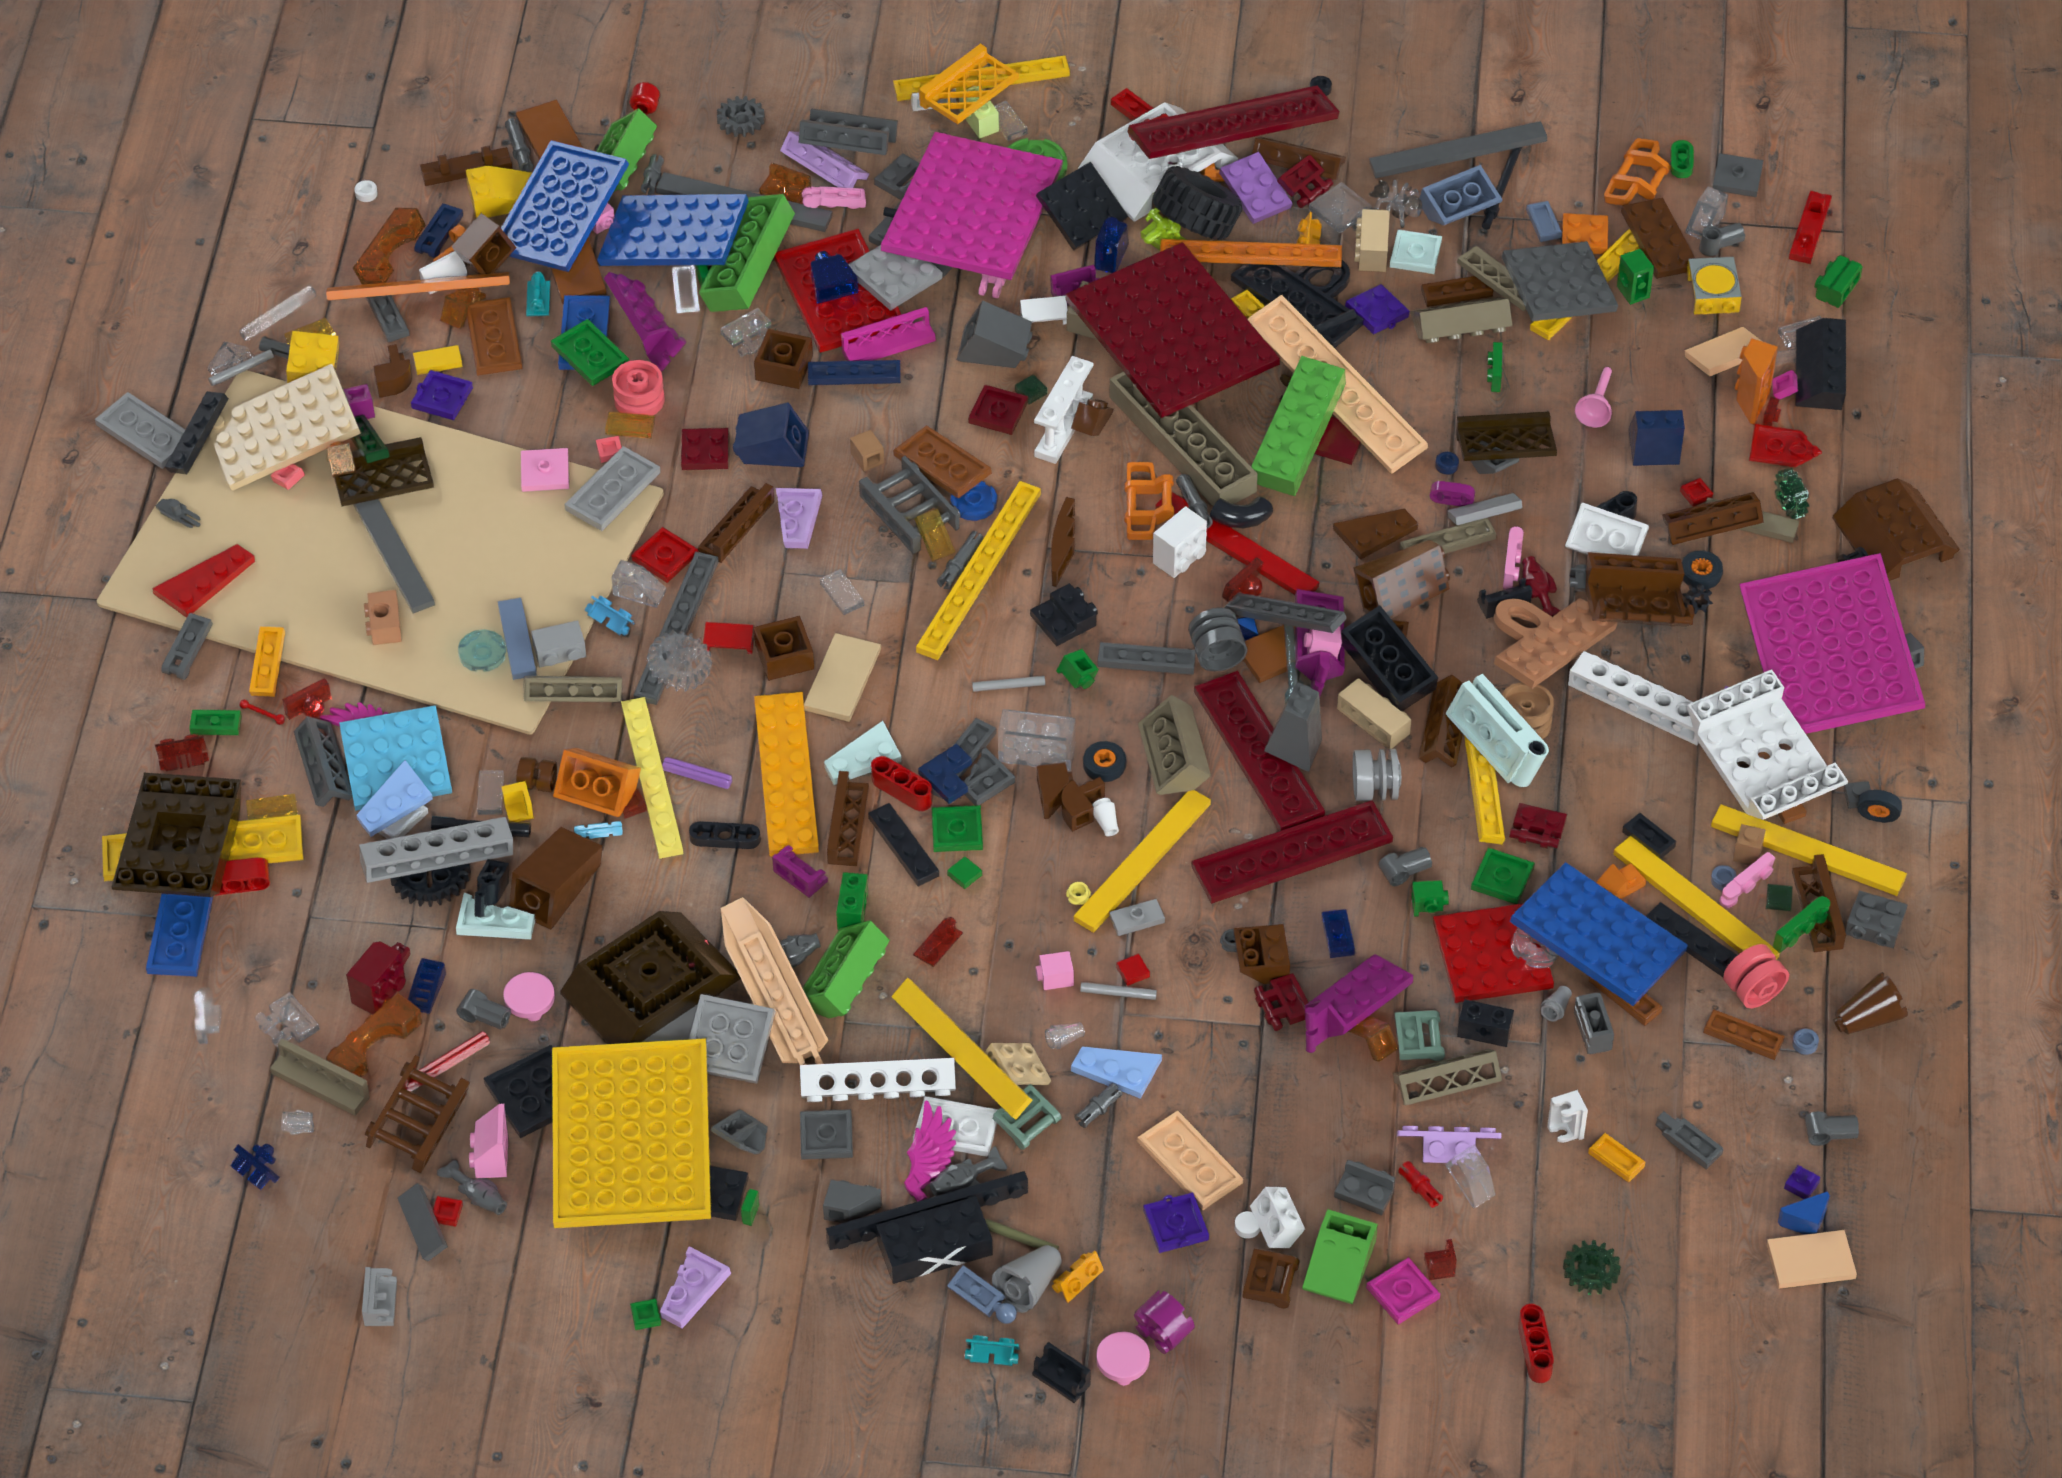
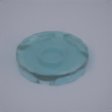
[458,629,506,672]

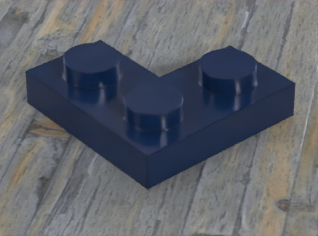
[918,744,972,804]

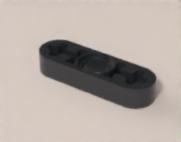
[689,821,761,849]

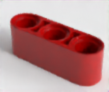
[871,756,932,811]
[215,858,270,896]
[1518,1304,1554,1383]

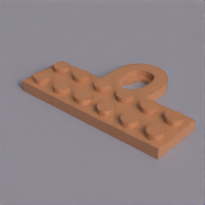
[1494,598,1618,689]

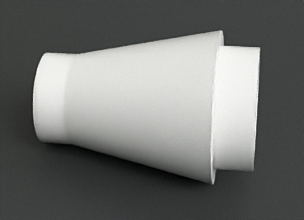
[1092,798,1119,836]

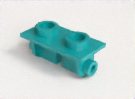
[526,272,550,316]
[965,1335,1020,1366]

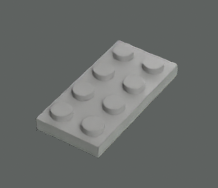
[95,392,185,469]
[564,446,661,531]

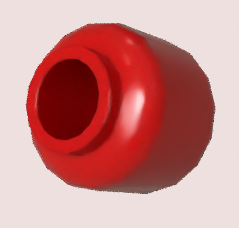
[629,82,660,115]

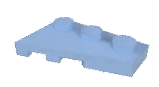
[356,760,433,837]
[1071,1047,1162,1099]

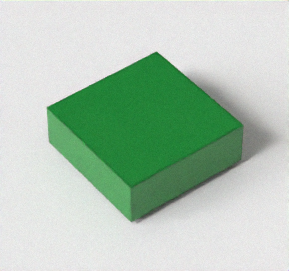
[947,856,982,889]
[741,1189,760,1226]
[630,1299,661,1330]

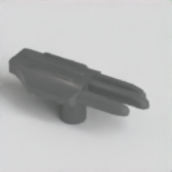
[155,498,200,528]

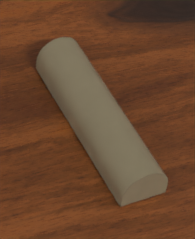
[523,676,622,702]

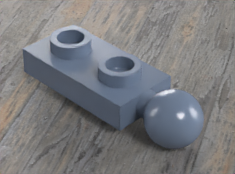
[947,1265,1017,1324]

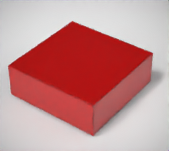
[1680,478,1713,507]
[1116,954,1150,986]
[433,1196,463,1227]

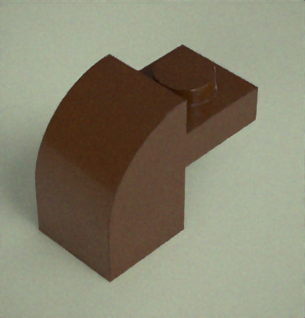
[373,344,412,398]
[1062,777,1105,832]

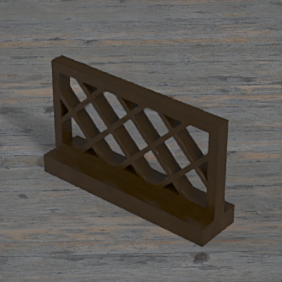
[1456,411,1557,461]
[329,437,434,507]

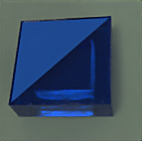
[1237,617,1259,641]

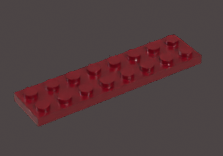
[1194,671,1325,831]
[1191,800,1393,904]

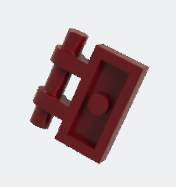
[1277,154,1333,208]
[1509,803,1567,849]
[1254,973,1309,1031]

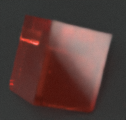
[1424,1239,1457,1280]

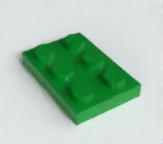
[551,319,629,386]

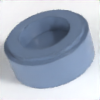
[1711,865,1737,890]
[1792,1029,1819,1055]

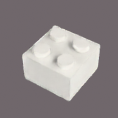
[1153,506,1207,578]

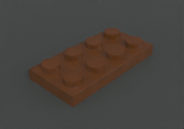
[1621,198,1696,279]

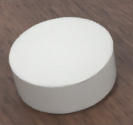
[354,180,378,202]
[1235,1211,1260,1238]

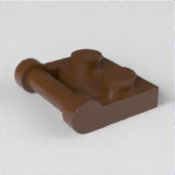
[1243,1248,1300,1309]

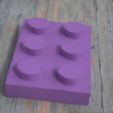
[1219,152,1292,224]

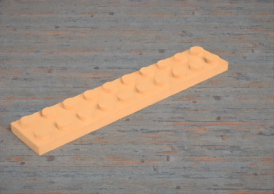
[1248,295,1428,474]

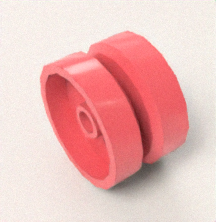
[612,360,665,419]
[1723,944,1790,1009]

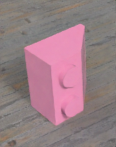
[469,1104,508,1178]

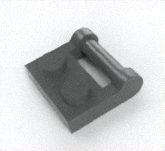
[874,153,920,200]

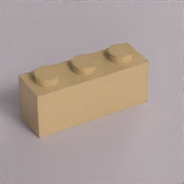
[1337,678,1411,749]

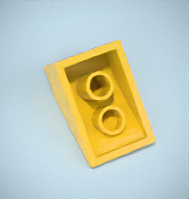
[465,166,532,218]

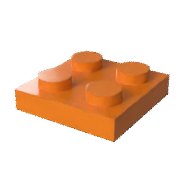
[1562,213,1608,255]

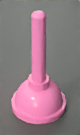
[1575,367,1612,428]

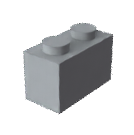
[531,620,586,668]

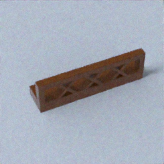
[1252,137,1346,180]
[698,483,775,563]
[1662,492,1764,545]
[1419,675,1463,768]
[827,771,869,866]
[1792,854,1846,952]

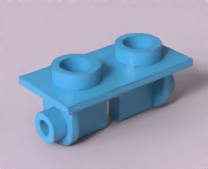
[585,595,635,636]

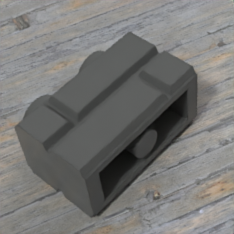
[1574,993,1614,1054]

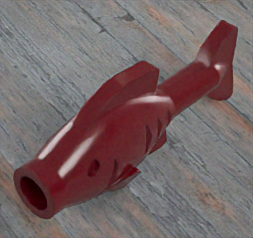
[1522,556,1561,617]

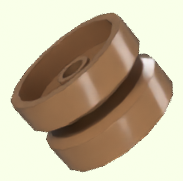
[1502,682,1554,740]

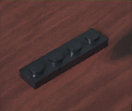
[165,391,229,475]
[868,803,939,887]
[1646,902,1738,977]

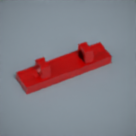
[1789,191,1832,264]

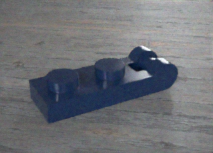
[414,203,463,258]

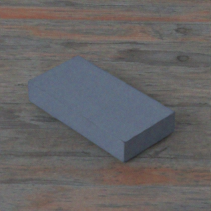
[1526,201,1562,242]

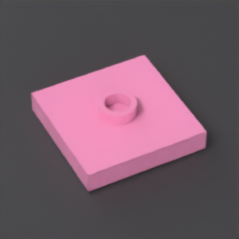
[521,448,569,492]

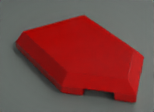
[1749,424,1822,468]

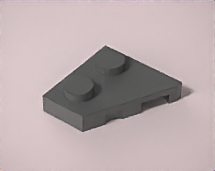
[964,748,1015,806]

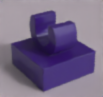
[1784,1165,1821,1199]

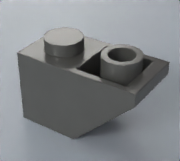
[823,1180,882,1223]

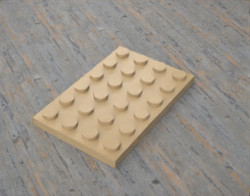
[210,364,361,491]

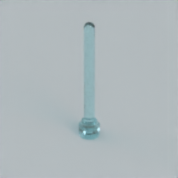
[1284,624,1298,704]

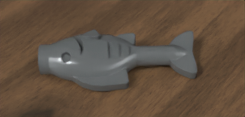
[780,933,821,968]
[929,1147,1007,1196]
[437,1160,507,1215]

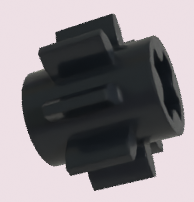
[1682,584,1713,614]

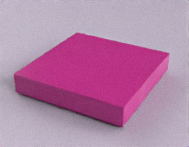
[1366,1257,1440,1325]

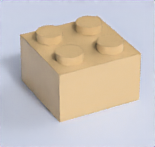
[1355,209,1389,272]

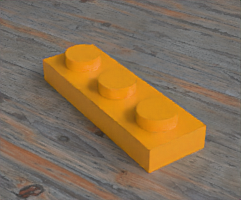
[249,626,285,697]

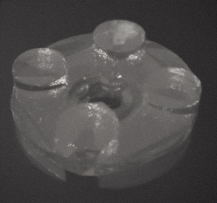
[1511,927,1559,968]

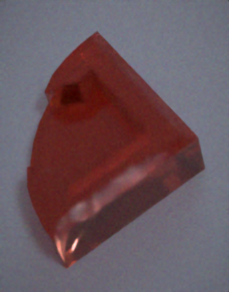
[623,788,647,819]

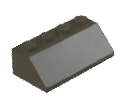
[1410,297,1512,343]
[1138,695,1211,795]

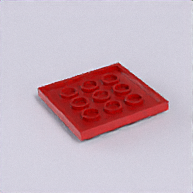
[1433,903,1554,1003]

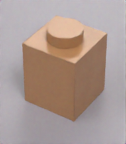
[850,430,884,472]
[1733,824,1766,865]

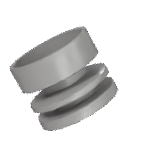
[1353,748,1401,801]

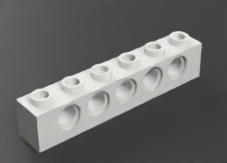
[1568,651,1699,745]
[800,1058,956,1102]

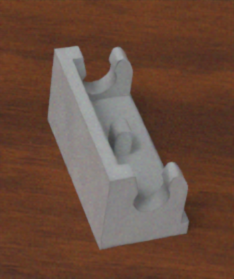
[362,1267,397,1326]

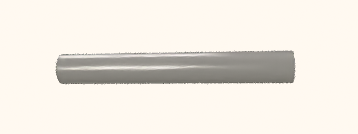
[208,349,274,386]
[972,676,1045,692]
[1080,982,1157,1000]

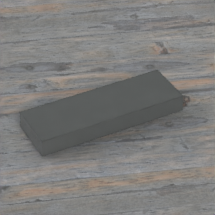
[366,295,410,343]
[397,1183,448,1261]

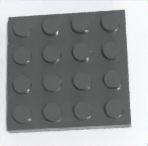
[1502,241,1618,321]

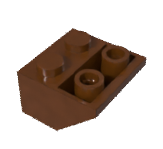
[1234,924,1290,984]

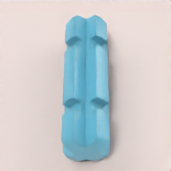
[574,821,623,839]

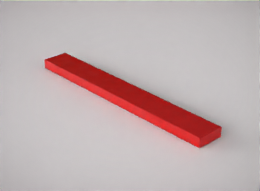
[1155,492,1320,595]

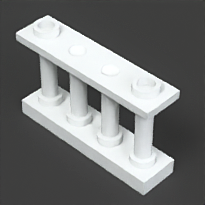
[1034,356,1093,464]

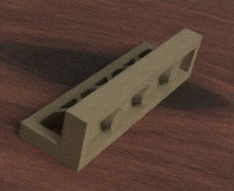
[1457,246,1526,311]
[270,1038,370,1116]
[1392,1049,1502,1106]

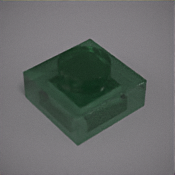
[1015,375,1047,404]

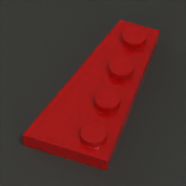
[152,544,255,618]

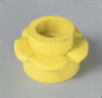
[1066,882,1091,905]

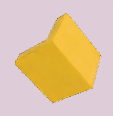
[501,781,534,822]

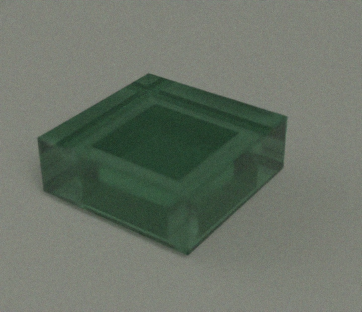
[1766,884,1793,912]

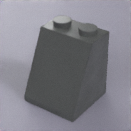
[957,300,1033,368]
[1264,682,1322,772]

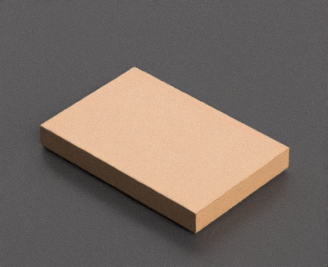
[1684,327,1763,376]
[1767,1230,1857,1289]

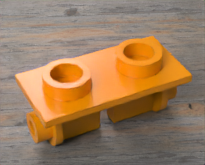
[1296,211,1322,244]
[1052,1250,1104,1303]

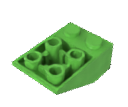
[1302,1209,1378,1304]

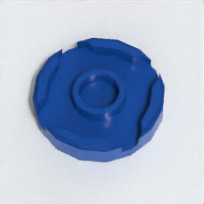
[951,481,997,521]

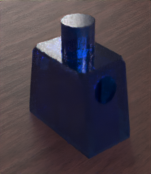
[1094,217,1129,273]
[810,251,858,304]

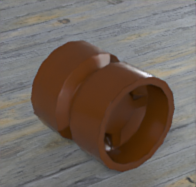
[516,757,557,793]

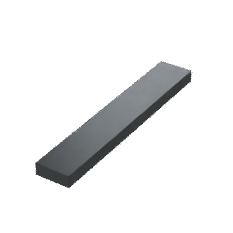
[1224,593,1347,633]

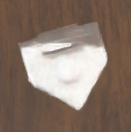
[194,988,222,1044]

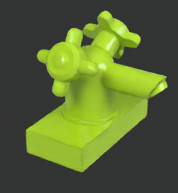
[1141,208,1187,250]

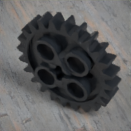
[390,863,471,907]

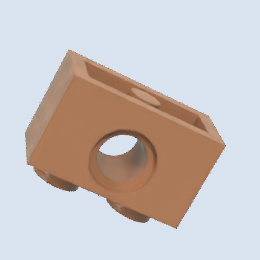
[364,590,402,645]

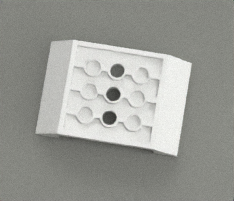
[1078,102,1238,222]
[1687,669,1848,820]

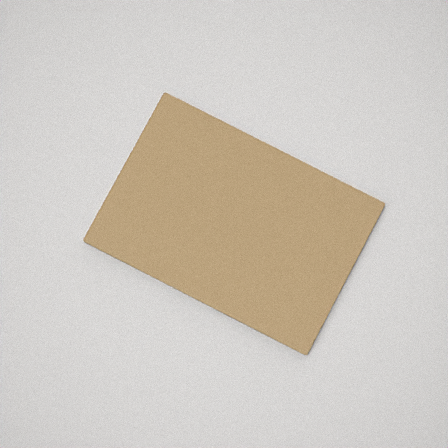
[97,370,664,734]

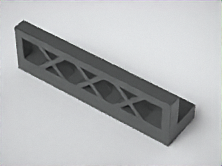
[294,716,353,807]

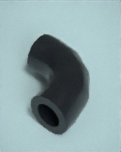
[1210,497,1273,529]

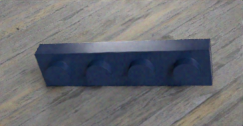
[808,360,901,385]

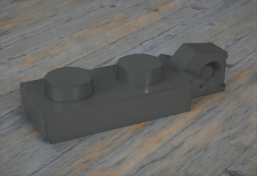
[1655,1111,1724,1170]

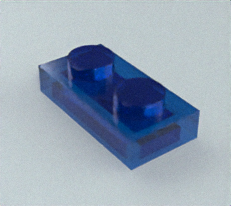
[1321,909,1355,958]

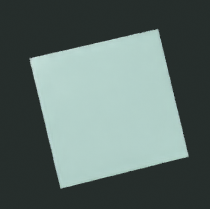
[1390,230,1442,274]

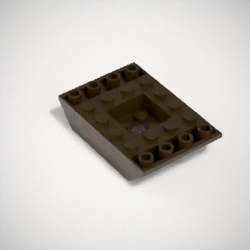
[111,772,242,897]
[560,911,741,1044]

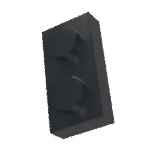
[1622,813,1676,859]

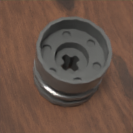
[1188,608,1248,672]

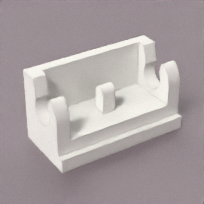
[1020,296,1068,325]
[1547,1090,1588,1143]

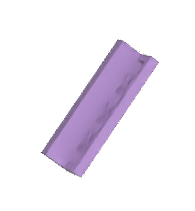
[780,131,869,188]

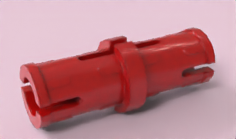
[1398,1161,1443,1208]

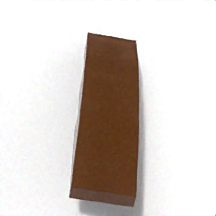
[1051,497,1075,587]

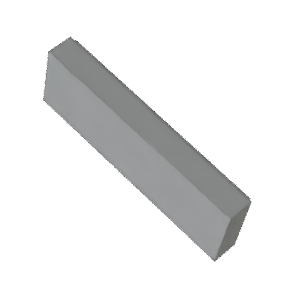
[1447,493,1523,525]

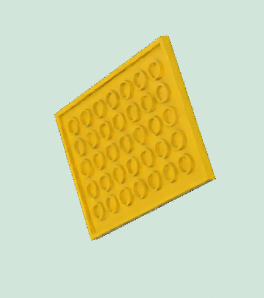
[552,1039,711,1228]

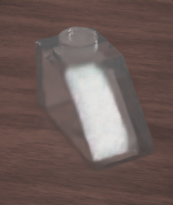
[1685,186,1728,239]
[611,560,666,608]
[1445,1145,1495,1209]

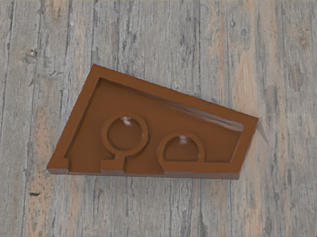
[1333,508,1418,560]

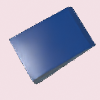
[1778,1191,1830,1235]

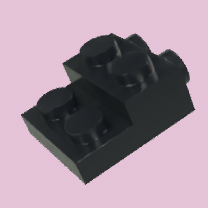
[1030,583,1098,647]

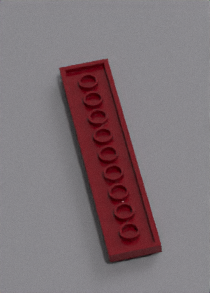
[1127,85,1340,159]

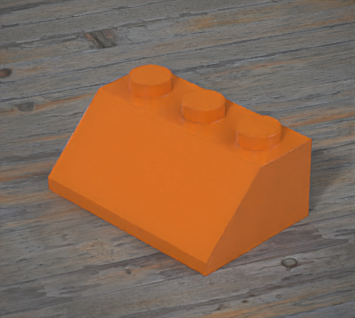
[1735,338,1778,425]
[553,748,641,817]

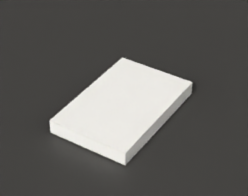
[1565,503,1649,556]
[913,1096,998,1157]

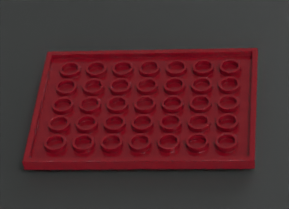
[1065,242,1280,418]

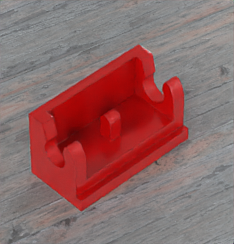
[703,622,755,654]

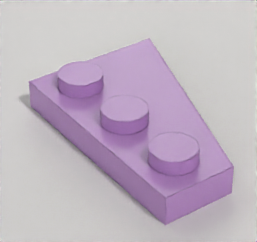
[776,488,822,549]
[660,1246,731,1328]

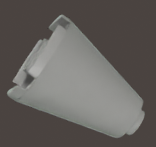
[992,1245,1062,1313]

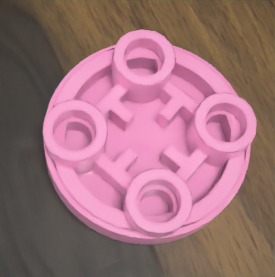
[504,972,555,1021]
[1096,1332,1150,1386]

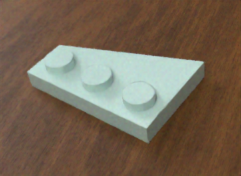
[824,721,902,785]
[456,893,535,939]

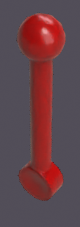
[240,699,285,725]

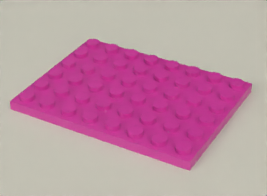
[881,132,1063,280]
[1739,553,1925,734]

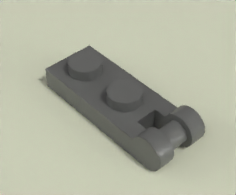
[161,613,213,680]

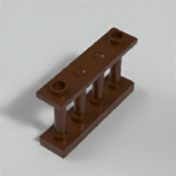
[365,1055,470,1173]

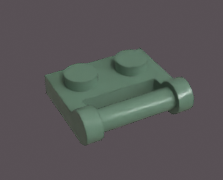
[1394,1010,1445,1061]
[992,1084,1062,1150]

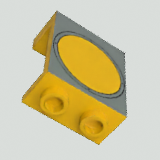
[1686,257,1742,315]

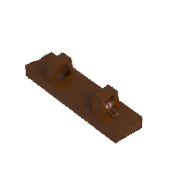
[420,146,513,186]

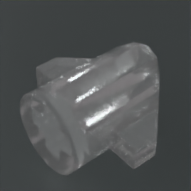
[281,1110,314,1135]

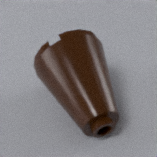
[1833,972,1908,1035]

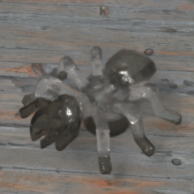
[1369,180,1422,228]

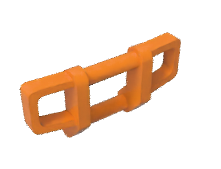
[1604,138,1671,205]
[1124,462,1174,540]

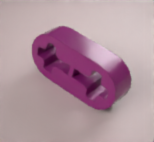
[1429,481,1475,507]

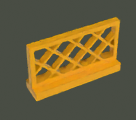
[919,43,1019,125]

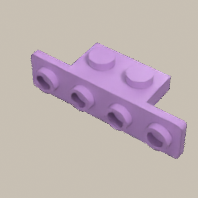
[1397,1126,1501,1164]

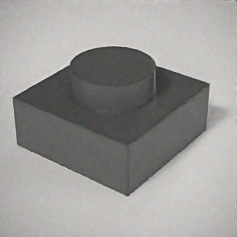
[1844,781,1871,809]

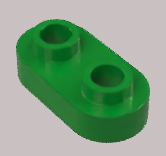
[1670,140,1694,178]

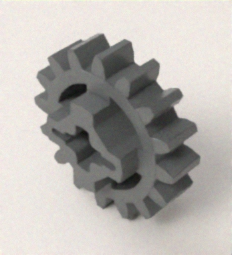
[717,96,765,137]

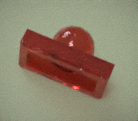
[1222,557,1264,602]
[282,678,332,720]

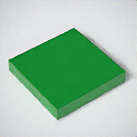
[931,805,983,852]
[1471,848,1535,904]

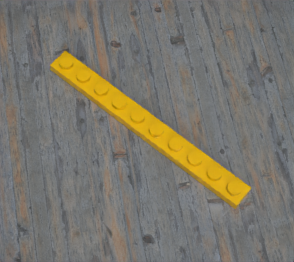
[916,481,1041,660]

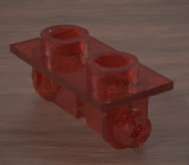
[913,917,963,967]

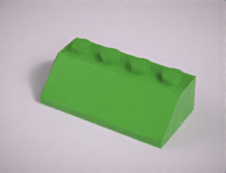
[596,108,657,192]
[803,920,890,1019]

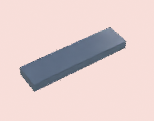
[498,598,537,680]

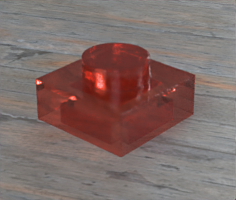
[1763,397,1782,426]

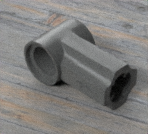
[1699,223,1745,256]
[1378,847,1432,886]
[456,989,511,1030]
[1805,1111,1859,1146]

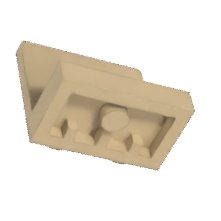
[985,1043,1051,1085]

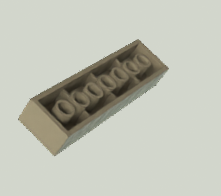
[1109,372,1258,506]

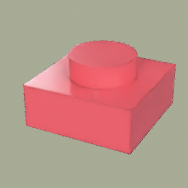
[596,436,622,463]
[270,464,305,490]

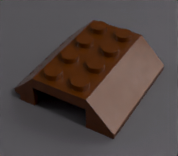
[1832,478,1960,581]
[1585,552,1695,627]

